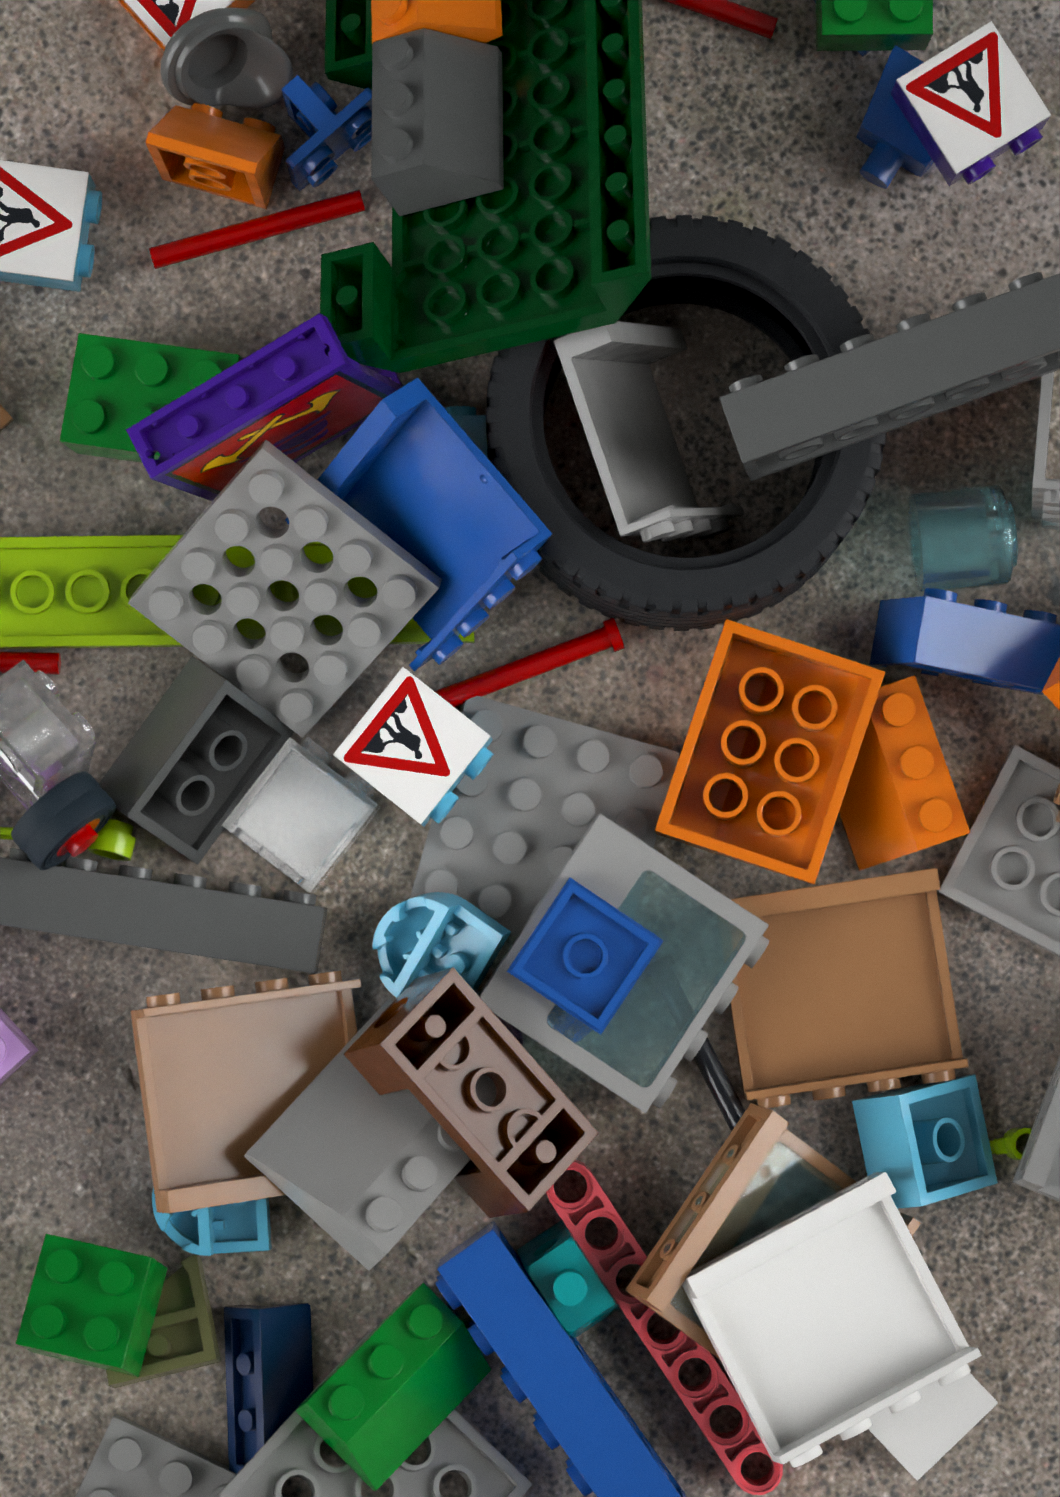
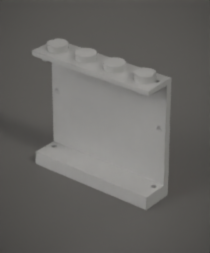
[554,321,745,543]

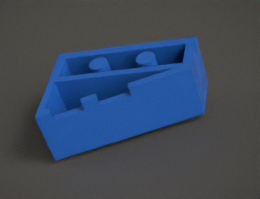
[869,588,1060,695]

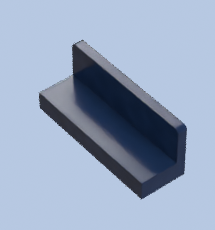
[224,1303,313,1474]

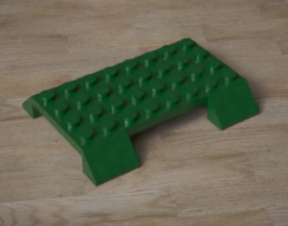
[320,0,651,373]

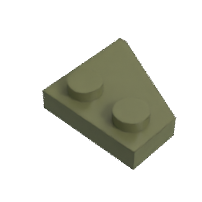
[106,1254,221,1388]

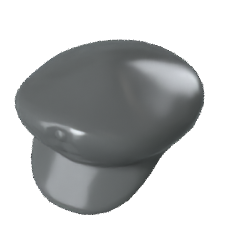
[160,8,293,109]

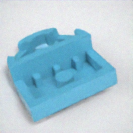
[372,892,511,998]
[152,1186,272,1256]

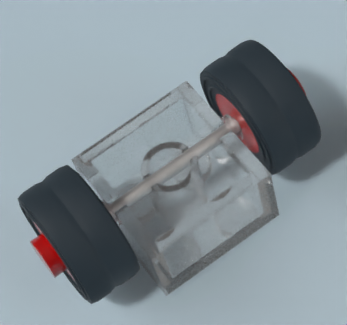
[0,660,116,870]

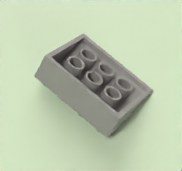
[244,999,496,1271]

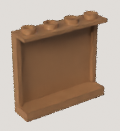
[716,868,969,1108]
[131,970,361,1213]

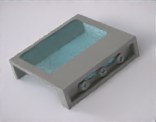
[478,813,770,1114]

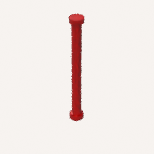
[366,618,625,712]

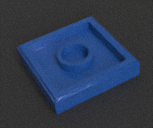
[507,877,664,1035]

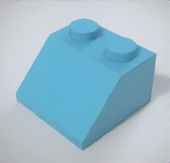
[852,1074,998,1209]

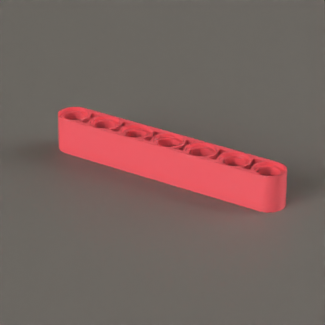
[546,1160,783,1495]

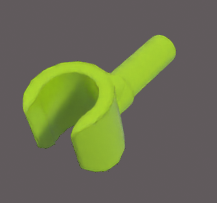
[989,1127,1032,1160]

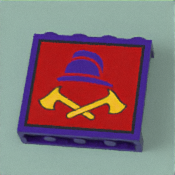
[126,313,404,501]

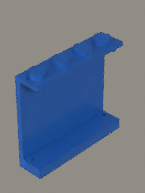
[285,377,552,671]

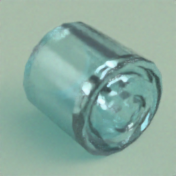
[908,485,1018,593]

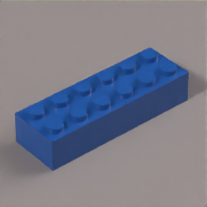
[435,1221,687,1497]

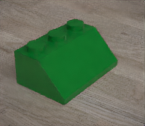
[295,1282,491,1492]

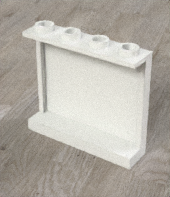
[682,1172,982,1468]

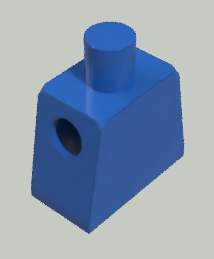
[856,45,934,189]

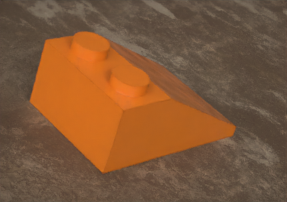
[145,103,285,210]

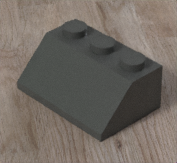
[371,28,504,216]
[99,656,294,865]

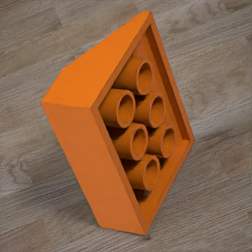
[655,619,886,885]

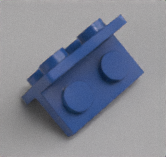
[281,75,372,191]

